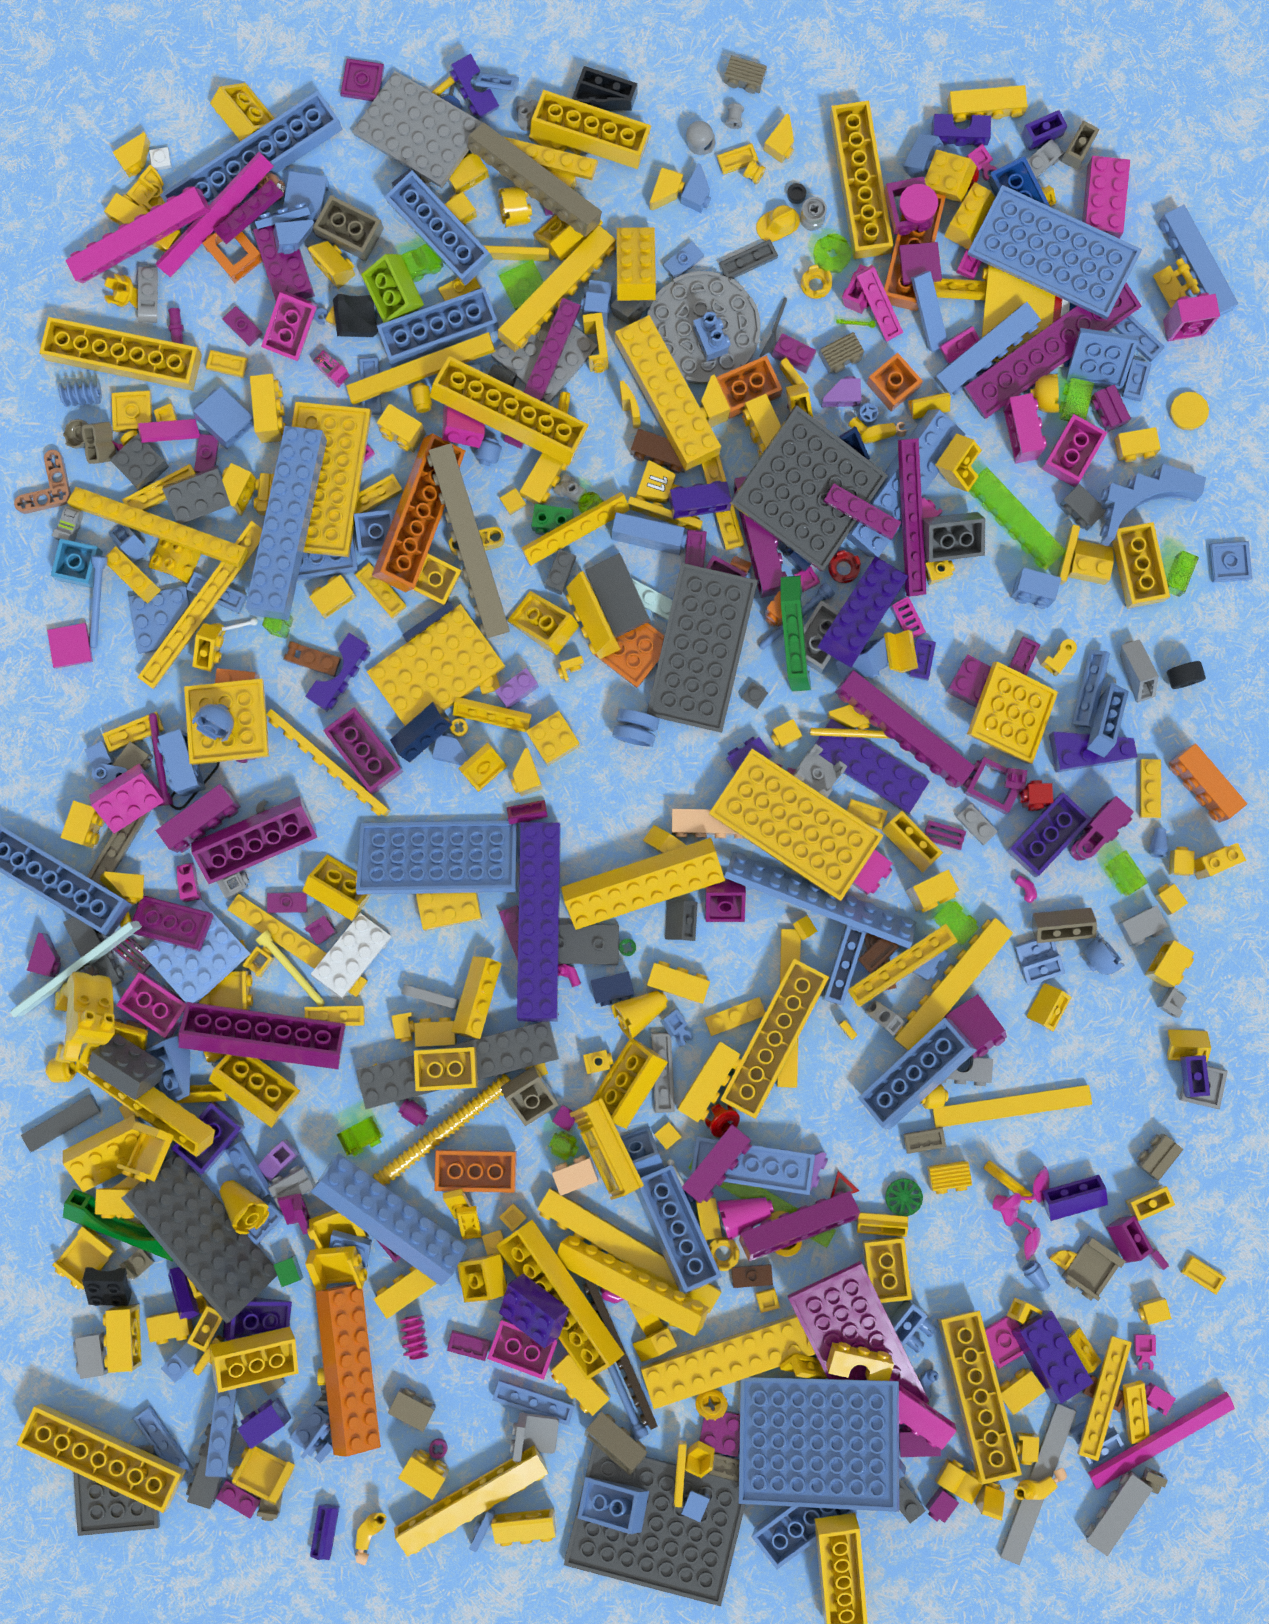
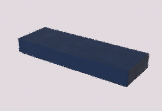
[402,602,454,642]

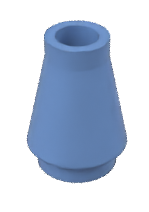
[1148,828,1168,858]
[1022,1260,1050,1292]

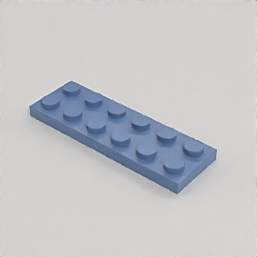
[691,1137,815,1195]

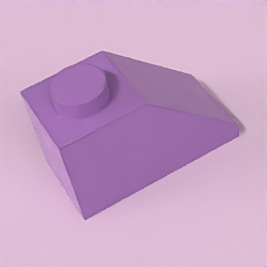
[821,376,861,407]

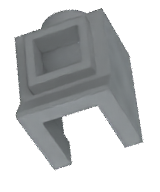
[216,871,250,899]

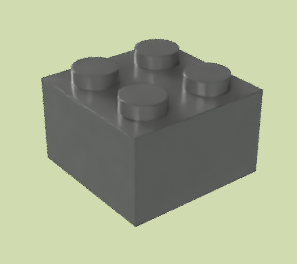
[110,434,169,490]

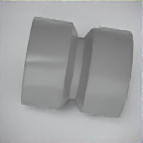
[800,197,827,231]

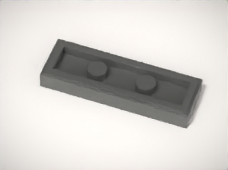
[719,239,778,279]

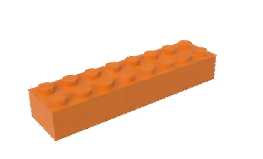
[371,433,465,592]
[315,1284,381,1457]

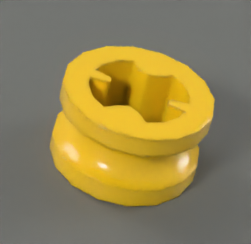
[450,718,468,737]

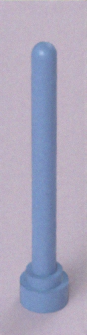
[90,555,108,648]
[759,582,835,650]
[607,1364,649,1441]

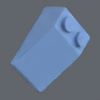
[145,1035,190,1102]
[577,1477,649,1534]

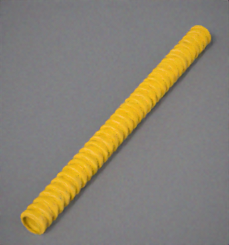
[372,1074,511,1187]

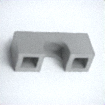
[942,1057,993,1086]

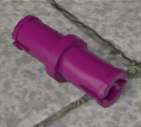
[168,308,184,344]

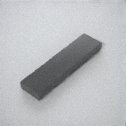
[21,1094,101,1153]

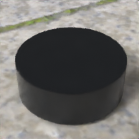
[787,183,806,204]

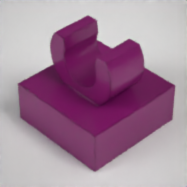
[1004,768,1028,790]

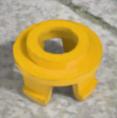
[801,264,832,299]
[104,274,133,307]
[708,1237,740,1271]

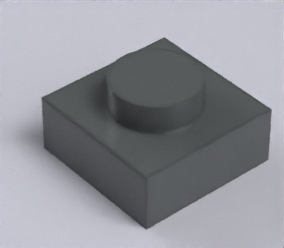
[741,682,768,709]

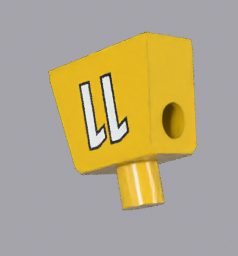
[636,460,679,504]

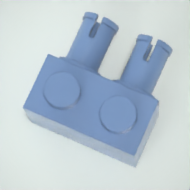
[693,312,731,361]
[889,1300,937,1353]

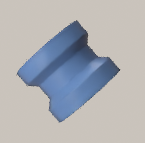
[858,403,879,426]

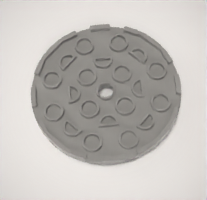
[647,271,760,384]

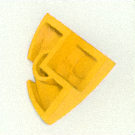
[126,165,164,212]

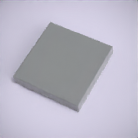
[1179,1066,1228,1110]

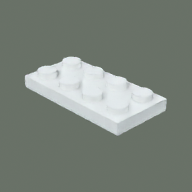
[311,913,391,999]

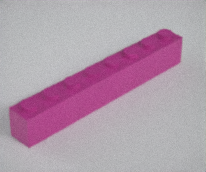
[65,186,211,283]

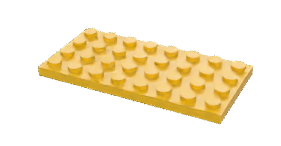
[291,402,372,557]
[709,749,884,901]

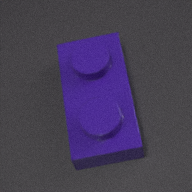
[909,638,936,681]

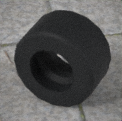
[1167,661,1206,689]

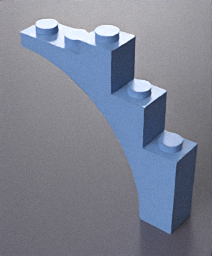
[1100,463,1206,546]

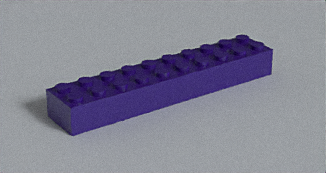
[517,822,561,1022]

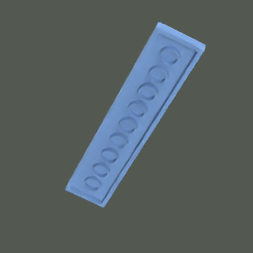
[724,852,917,949]

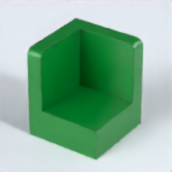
[274,1256,304,1287]

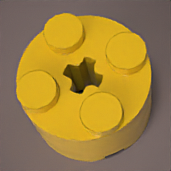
[498,186,532,228]

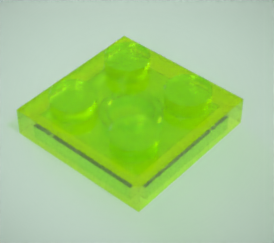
[498,259,544,311]

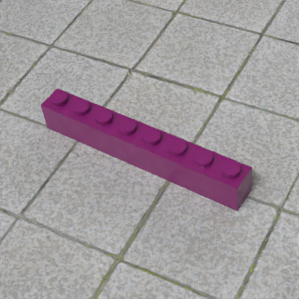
[835,670,975,788]

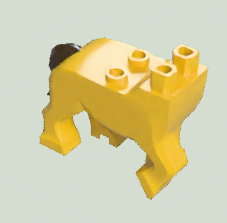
[54,964,115,1064]

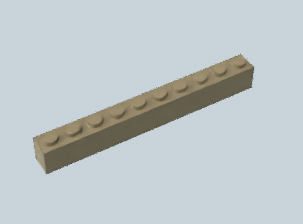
[427,443,510,639]

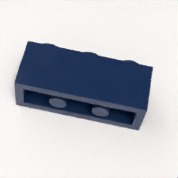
[390,702,452,763]

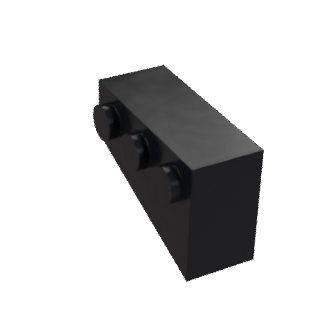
[572,66,638,111]

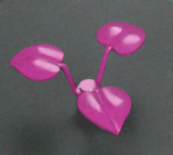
[993,1166,1049,1261]

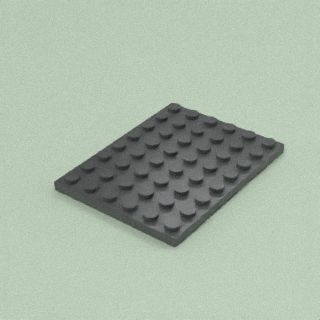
[564,1444,745,1606]

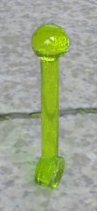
[836,319,876,328]

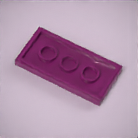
[132,895,214,952]

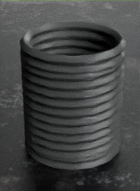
[488,364,517,387]

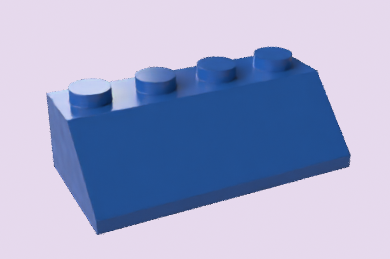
[988,156,1050,207]

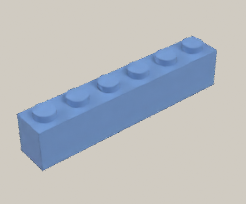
[1160,204,1238,316]
[933,302,1041,395]

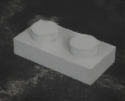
[956,804,998,845]

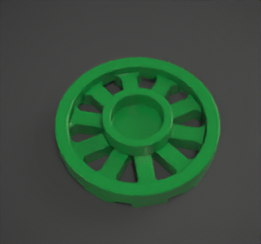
[885,1178,923,1216]

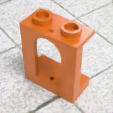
[202,232,263,284]

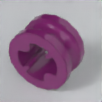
[429,1438,448,1459]

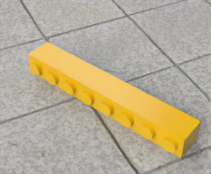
[498,225,616,352]
[893,918,1013,1051]
[75,1055,215,1157]
[557,1235,709,1336]
[394,1445,548,1557]

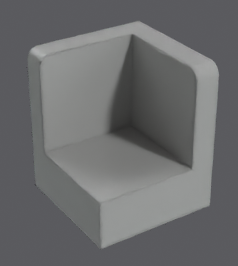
[1158,987,1187,1018]

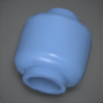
[474,437,502,466]

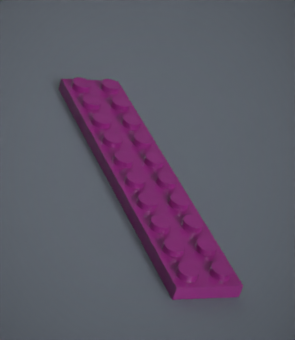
[963,282,1142,419]

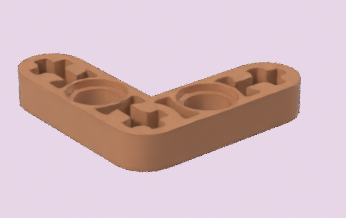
[14,450,71,514]

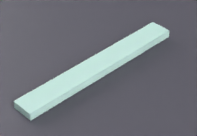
[10,921,142,1018]

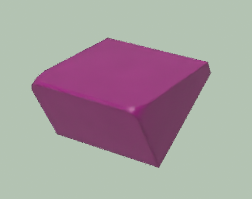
[552,1105,575,1132]

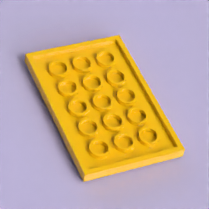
[367,604,506,726]

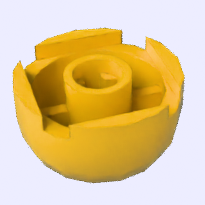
[1031,374,1059,413]

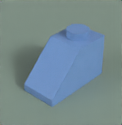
[681,164,711,213]
[273,220,314,254]
[109,524,149,563]
[432,733,469,765]
[161,1343,207,1383]

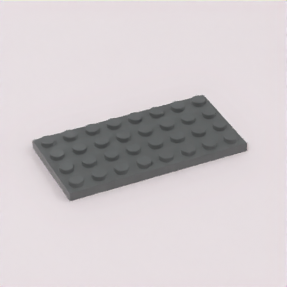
[647,563,758,733]
[121,1153,277,1323]

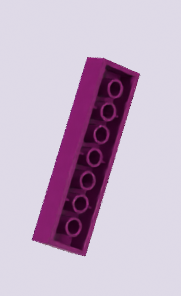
[179,1002,346,1069]

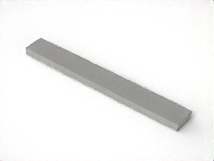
[1000,1403,1077,1565]

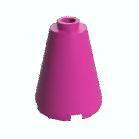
[717,1197,774,1240]

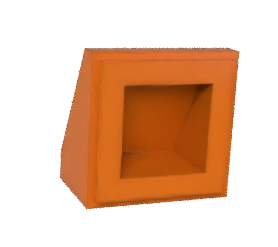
[730,556,752,574]

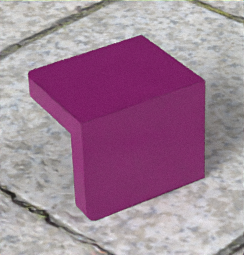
[304,915,338,945]

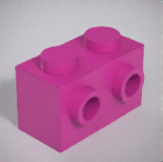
[842,264,878,314]

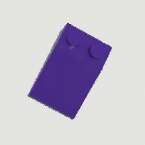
[223,1298,292,1341]

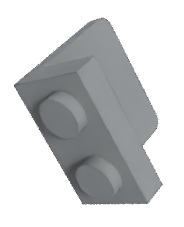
[510,1412,559,1462]

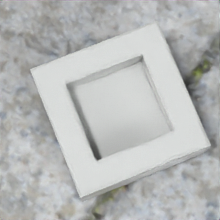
[149,147,172,171]

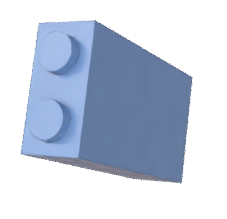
[612,512,687,555]

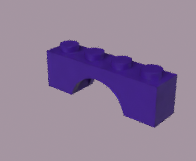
[305,633,371,712]

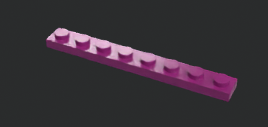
[503,298,581,449]
[898,438,927,597]

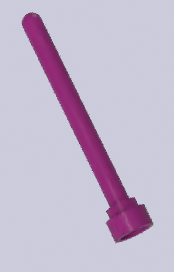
[149,713,173,806]

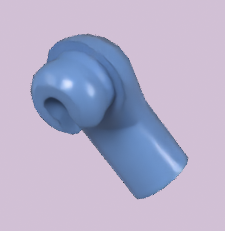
[919,1369,939,1398]

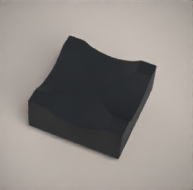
[333,294,378,337]
[82,1267,132,1307]

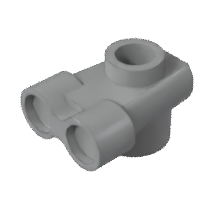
[516,100,538,131]
[554,474,587,504]

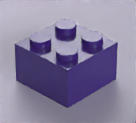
[238,1398,291,1449]

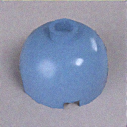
[192,704,234,741]
[1086,935,1124,975]

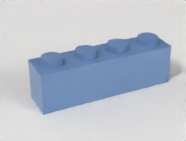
[1087,683,1129,757]
[822,925,866,1006]

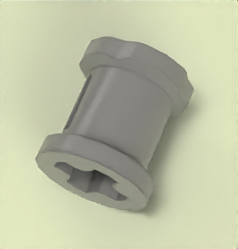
[725,103,744,129]

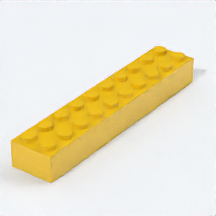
[641,1314,815,1409]

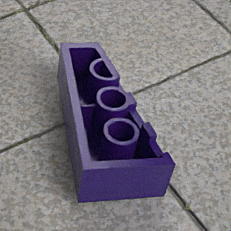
[1049,731,1137,773]

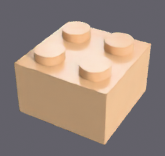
[552,1154,599,1196]

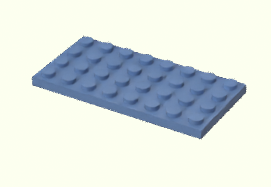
[967,185,1142,319]
[356,820,517,895]

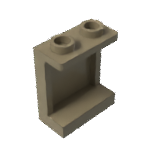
[1062,1236,1126,1301]

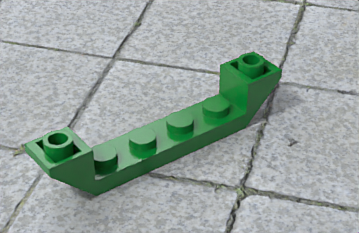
[781,575,811,691]

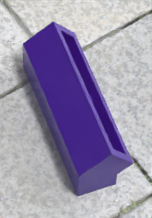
[168,1267,200,1319]
[310,1504,340,1560]

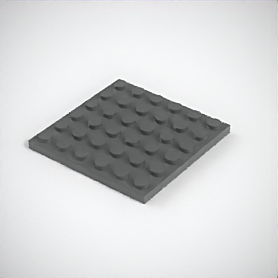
[729,406,888,571]

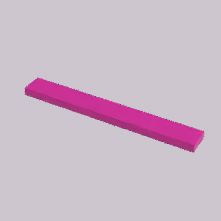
[155,152,274,277]
[1088,1392,1235,1489]

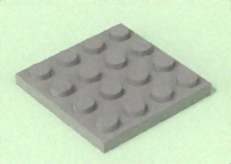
[491,310,598,404]

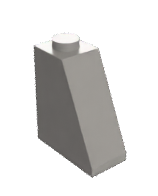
[1120,639,1159,703]

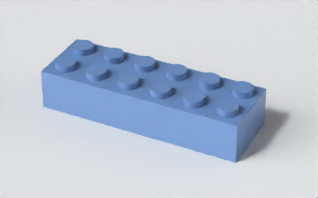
[384,170,493,286]
[377,287,499,368]
[858,1018,977,1130]
[635,1165,722,1294]

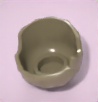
[63,419,88,449]

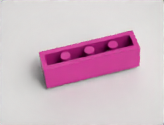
[889,1378,957,1450]

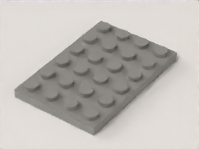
[352,71,483,188]

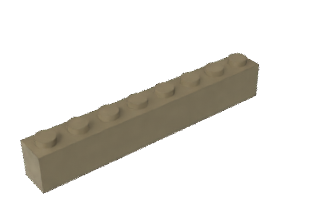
[468,122,602,237]

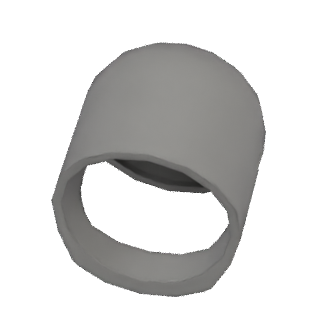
[686,121,716,155]

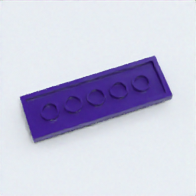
[814,719,930,814]

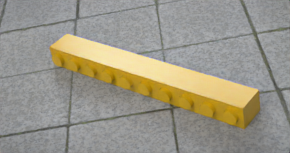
[537,1187,722,1313]

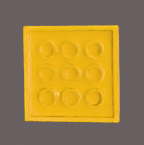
[967,661,1058,764]
[184,678,269,765]

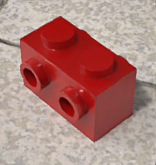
[1019,780,1053,811]

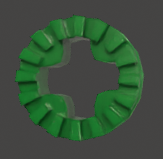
[619,939,636,956]

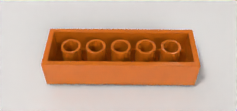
[884,193,946,311]

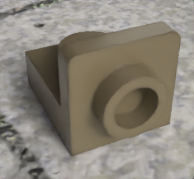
[120,1248,155,1280]
[1142,1467,1168,1494]
[257,1490,284,1521]

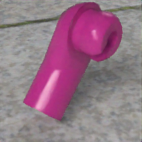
[1014,875,1037,903]
[559,964,581,987]
[600,1288,625,1303]

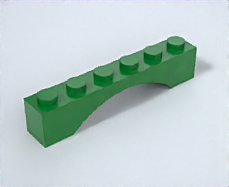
[63,1189,173,1262]

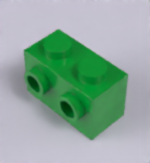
[531,504,574,535]

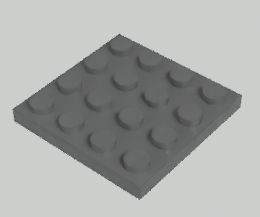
[74,1445,160,1536]

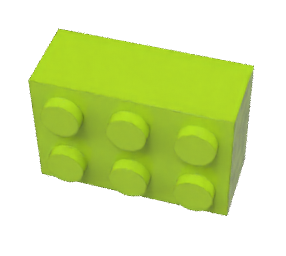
[361,254,424,323]

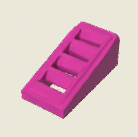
[890,597,926,639]

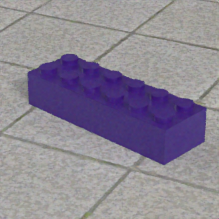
[817,556,908,668]

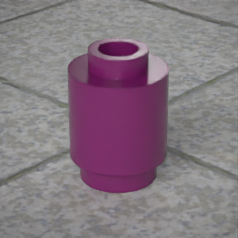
[398,1099,429,1127]

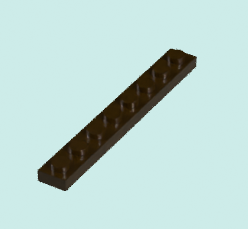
[582,1278,658,1430]

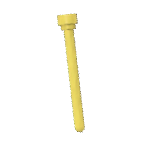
[255,930,325,1007]

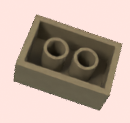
[313,195,384,261]

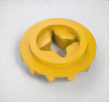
[695,1389,728,1421]

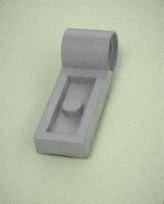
[1027,139,1065,179]
[138,267,158,323]

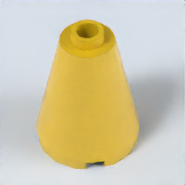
[611,990,668,1039]
[219,1180,269,1235]

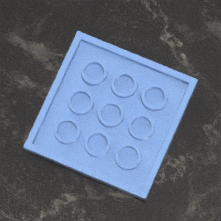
[141,899,251,1003]

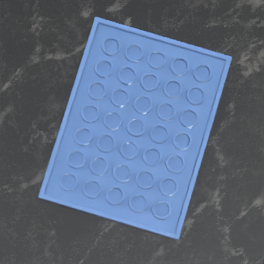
[739,1377,899,1512]

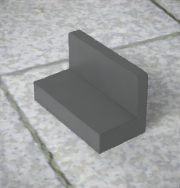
[665,900,698,941]

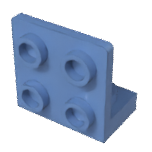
[290,1404,331,1459]

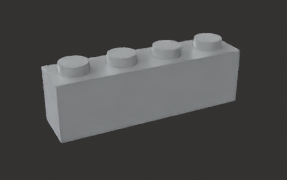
[1085,1470,1153,1556]

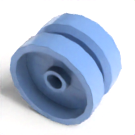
[612,709,660,747]

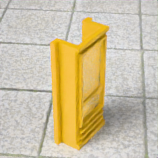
[569,1098,644,1200]

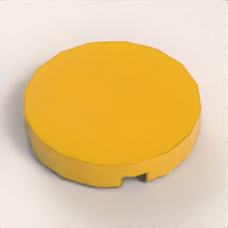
[1169,392,1209,431]

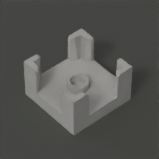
[793,744,847,798]

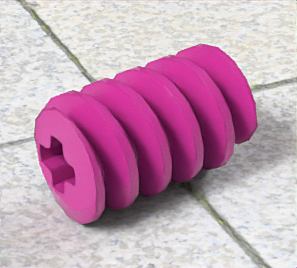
[399,1315,429,1360]

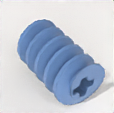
[58,380,102,407]

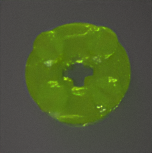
[813,234,852,273]

